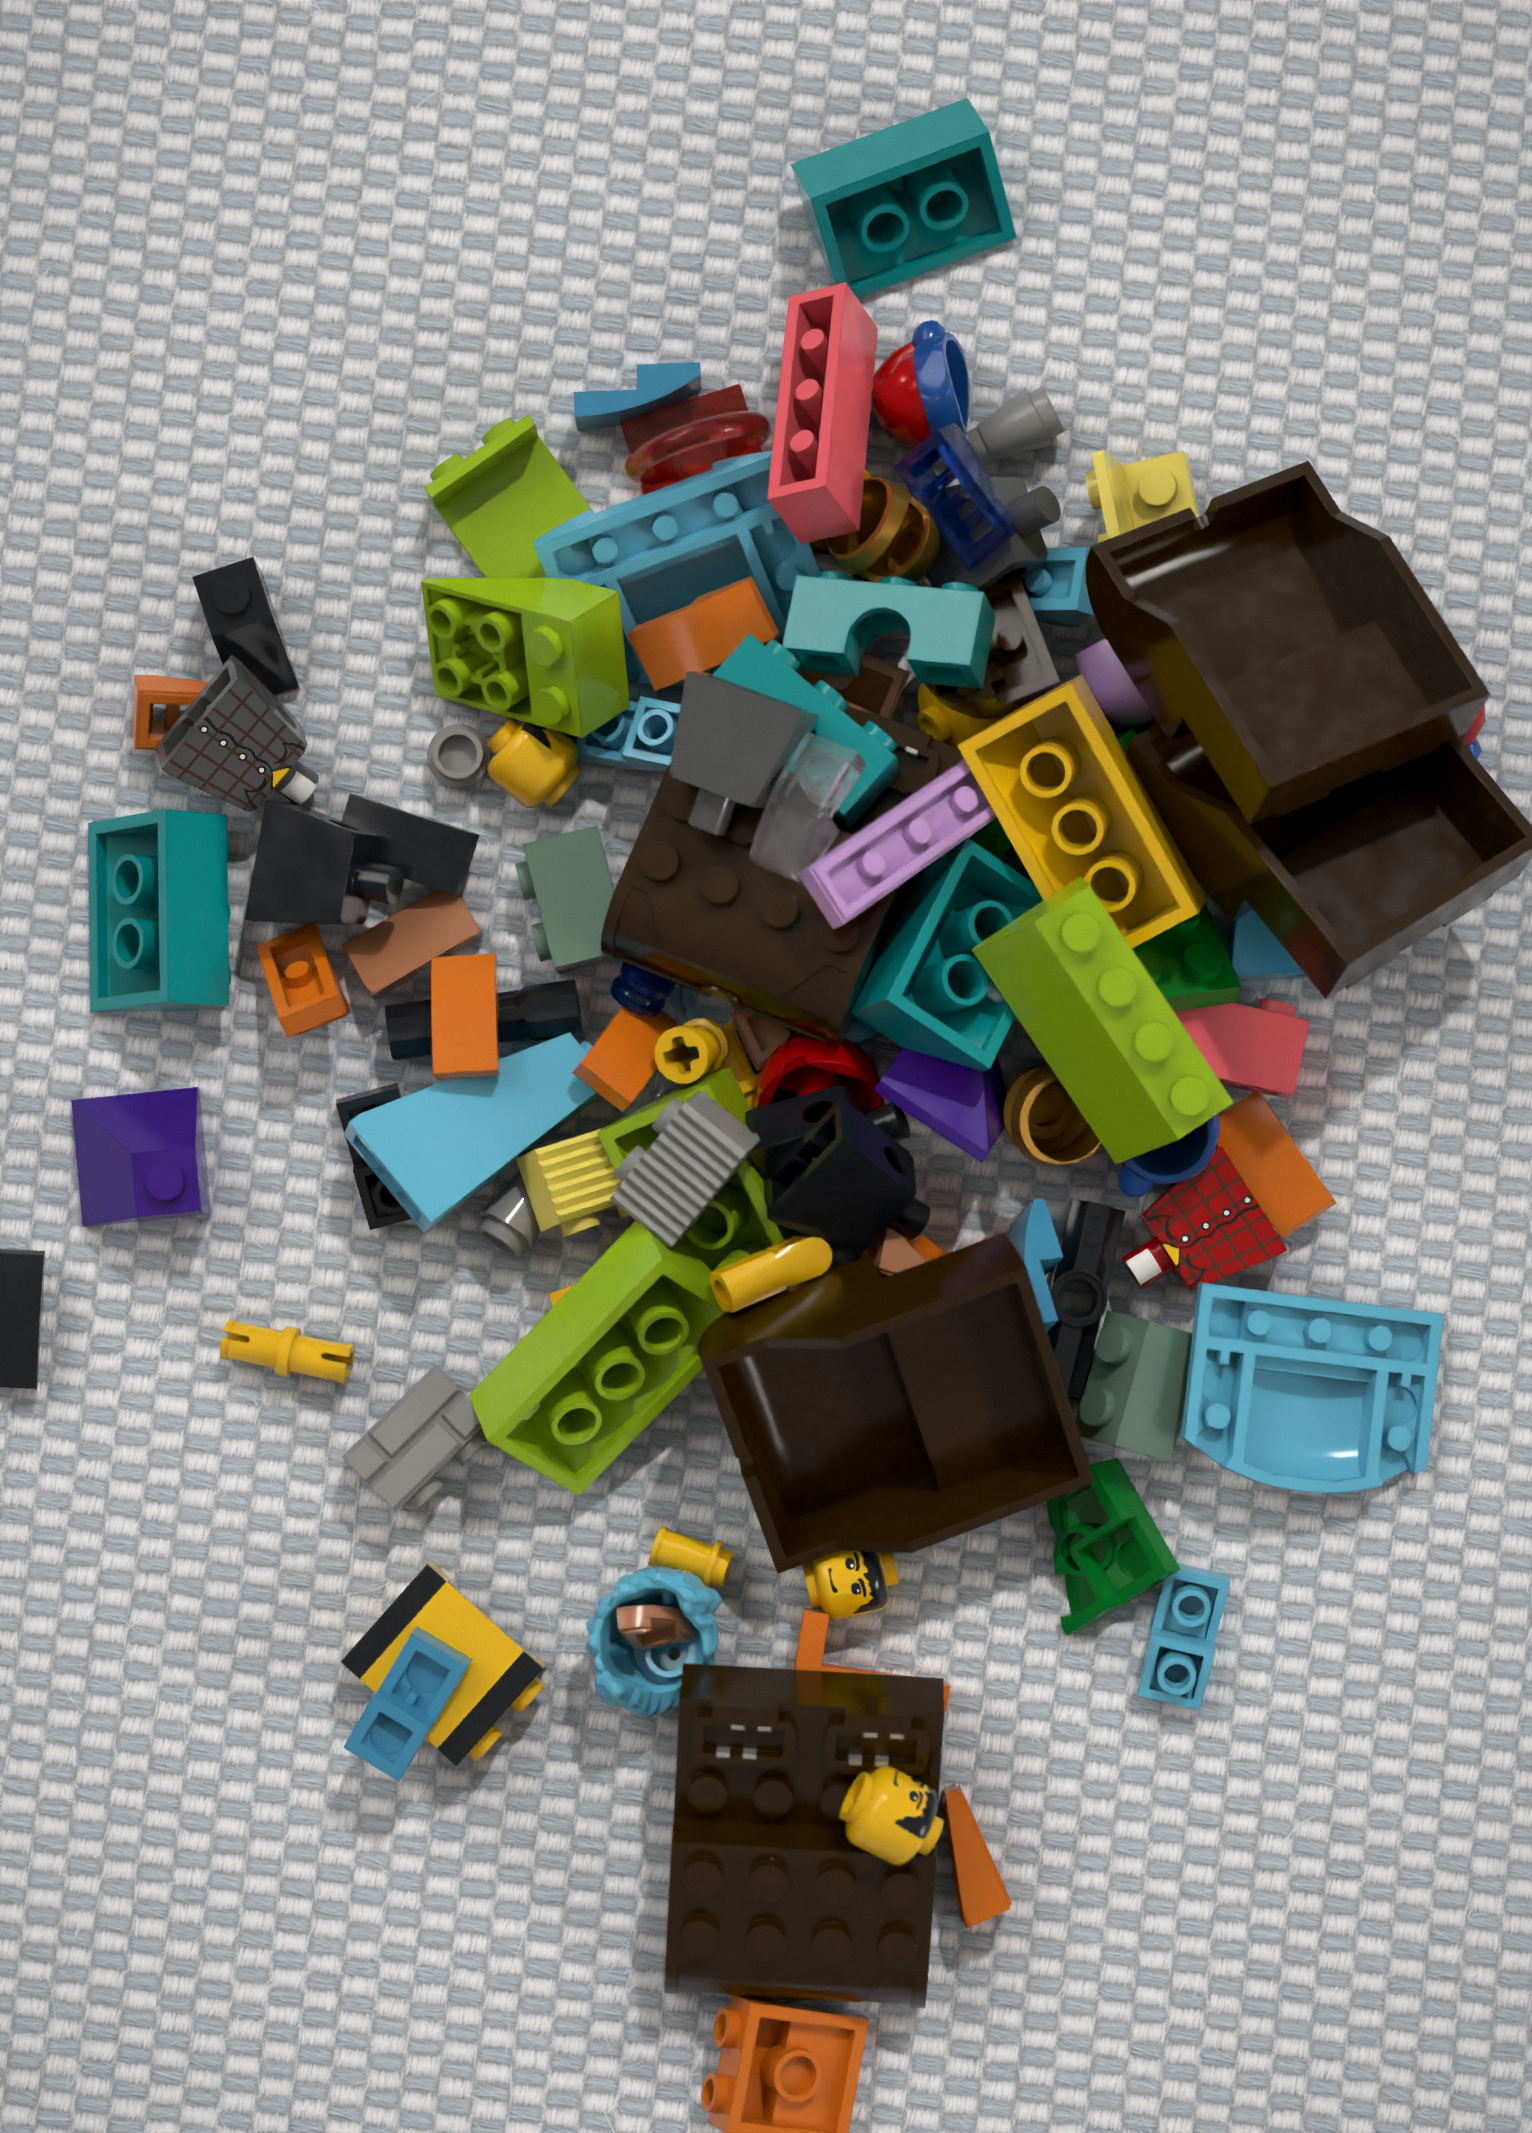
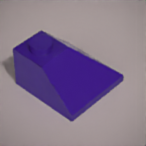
[874,1048,1006,1163]
[71,1087,211,1227]

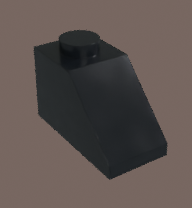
[192,557,300,697]

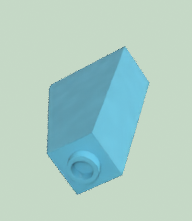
[344,1032,601,1234]

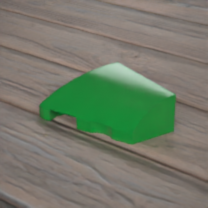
[1047,1458,1181,1636]

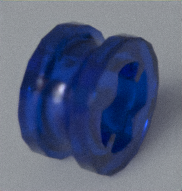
[610,963,675,1017]

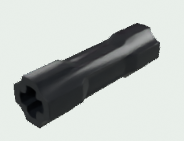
[385,979,583,1061]

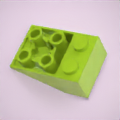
[421,578,630,738]

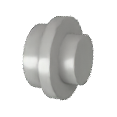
[427,724,491,789]

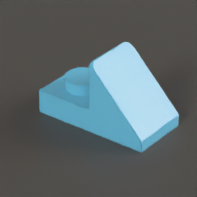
[1022,547,1094,628]

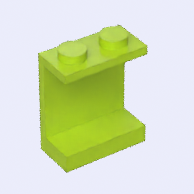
[424,415,594,578]

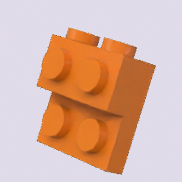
[701,1995,869,2133]

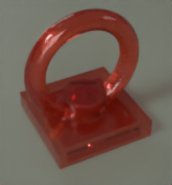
[620,383,772,495]

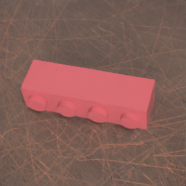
[767,282,878,544]
[1174,999,1310,1100]

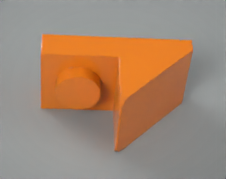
[256,924,350,1038]

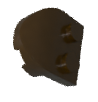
[924,572,1062,719]

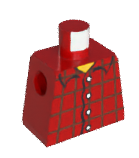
[1122,1146,1287,1292]

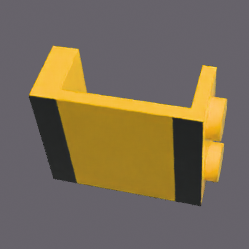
[341,1562,547,1766]

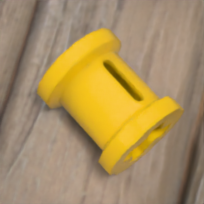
[654,1017,731,1084]

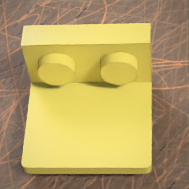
[1085,450,1200,543]

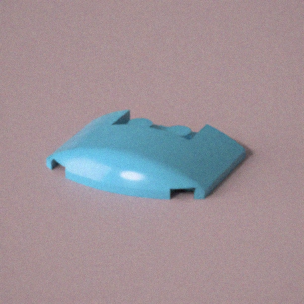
[533,450,821,684]
[1181,1283,1444,1493]

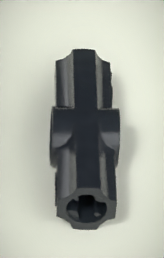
[1047,1198,1126,1399]

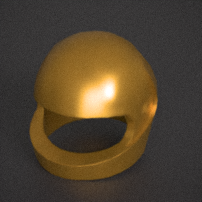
[826,477,941,583]
[1002,1064,1102,1166]

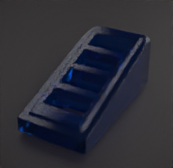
[893,423,1019,571]

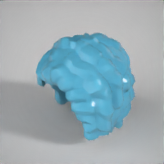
[586,1566,722,1717]

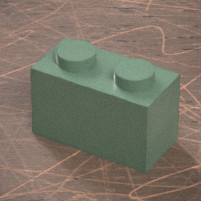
[515,826,615,974]
[1076,1310,1192,1462]

